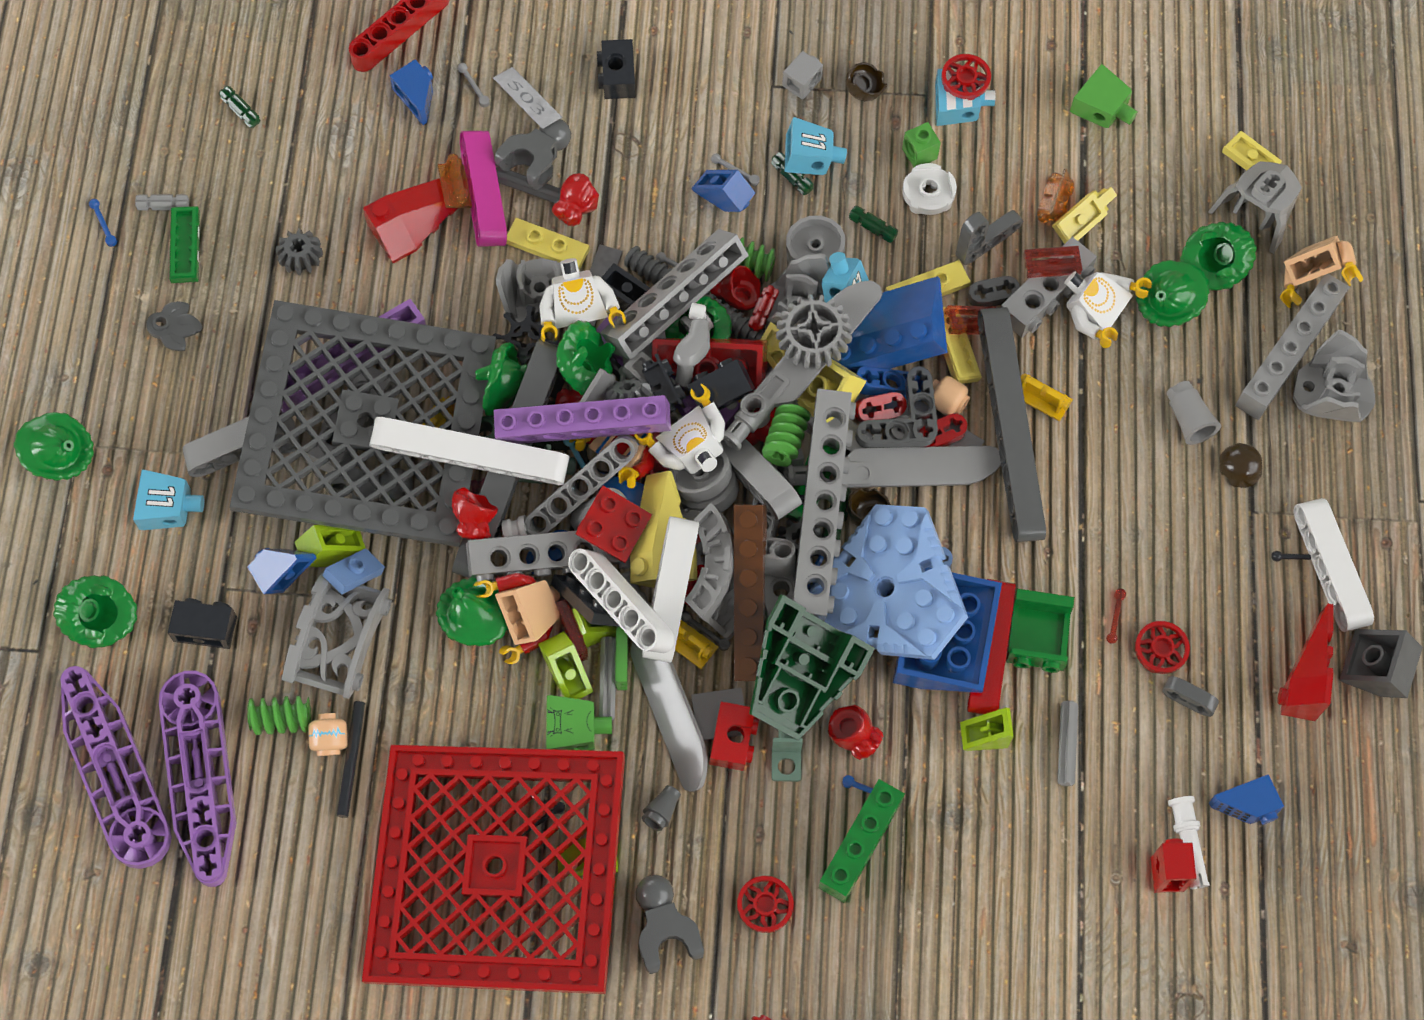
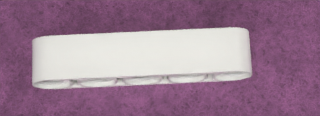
[1294,498,1374,632]
[642,516,699,663]
[568,549,675,653]

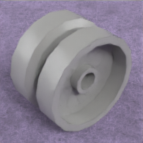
[786,216,845,266]
[669,451,739,512]

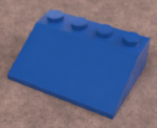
[832,276,948,374]
[892,567,1002,693]

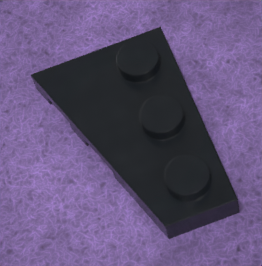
[551,573,620,627]

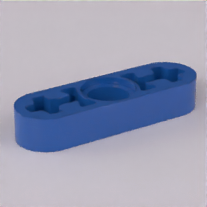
[856,366,923,401]

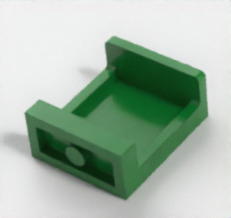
[1006,588,1075,673]

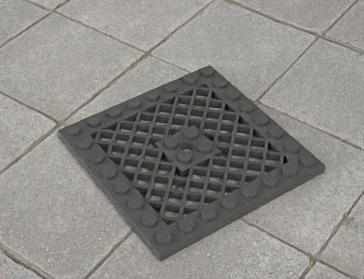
[230,300,496,547]

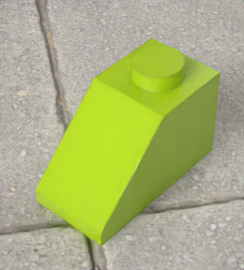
[294,525,366,567]
[538,632,594,699]

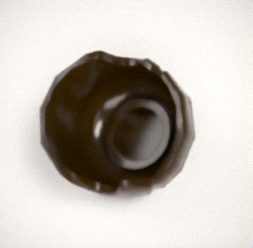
[846,62,887,102]
[1219,443,1262,488]
[848,488,891,527]

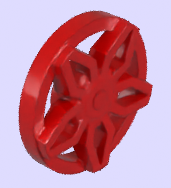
[941,54,991,100]
[1135,621,1190,674]
[737,876,794,933]

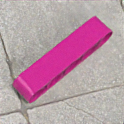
[459,131,507,247]

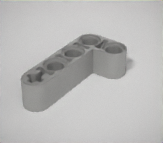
[182,411,300,477]
[752,472,796,577]

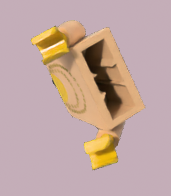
[1280,236,1363,309]

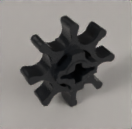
[492,306,560,366]

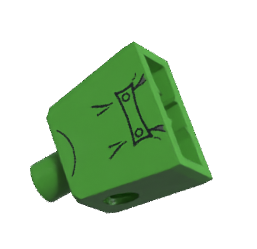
[546,695,612,750]

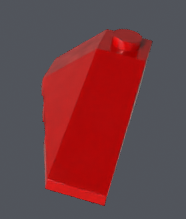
[363,172,468,263]
[652,338,768,389]
[1277,603,1334,721]

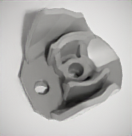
[1208,161,1302,254]
[765,254,830,328]
[496,258,563,332]
[1293,330,1375,422]

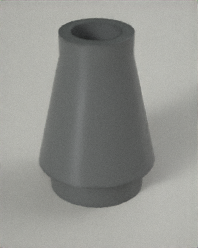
[642,785,681,831]

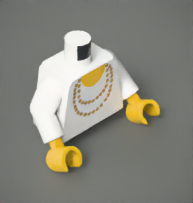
[539,258,626,342]
[1064,271,1152,348]
[634,384,725,474]

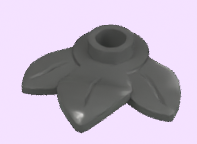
[146,301,203,351]

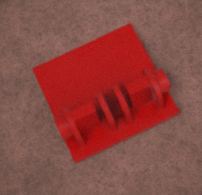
[575,486,652,563]

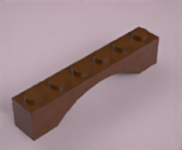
[734,505,767,681]

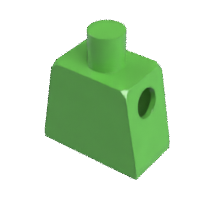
[1070,64,1138,128]

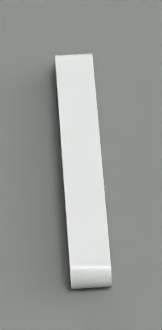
[369,417,569,485]

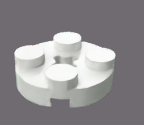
[902,163,957,215]

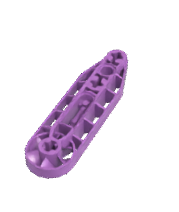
[60,666,172,869]
[159,671,237,887]

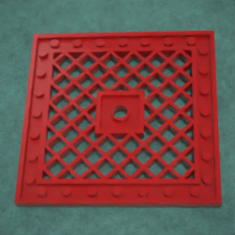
[362,745,625,994]

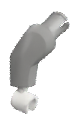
[673,303,710,387]

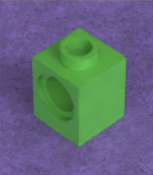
[902,122,941,167]

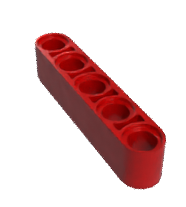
[348,0,450,72]
[967,579,1016,715]

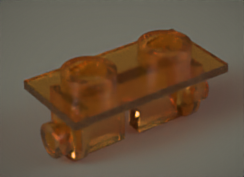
[437,154,472,208]
[1037,169,1074,223]

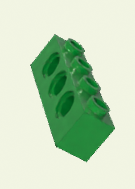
[818,779,905,903]

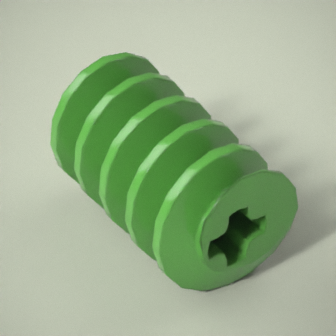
[738,237,776,282]
[762,404,811,467]
[247,695,311,735]

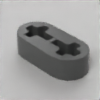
[968,276,1020,309]
[1162,676,1219,717]

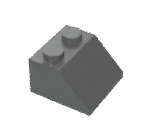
[1339,629,1423,698]

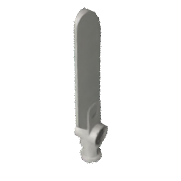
[723,280,882,450]
[784,446,1001,488]
[621,571,708,792]

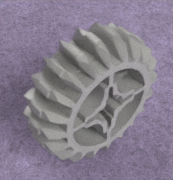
[776,294,852,370]

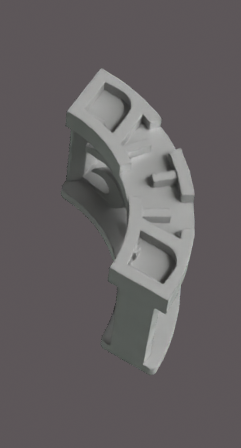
[684,503,734,640]
[282,569,392,699]

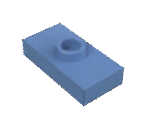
[322,548,385,595]

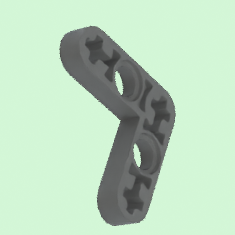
[955,210,1024,265]
[855,366,938,448]

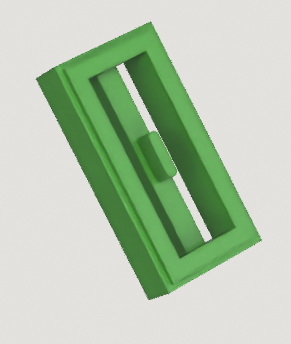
[615,627,628,690]

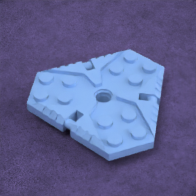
[808,504,968,660]

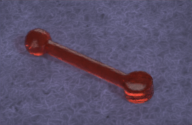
[1106,588,1126,644]

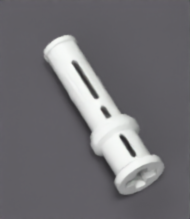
[1168,796,1210,889]

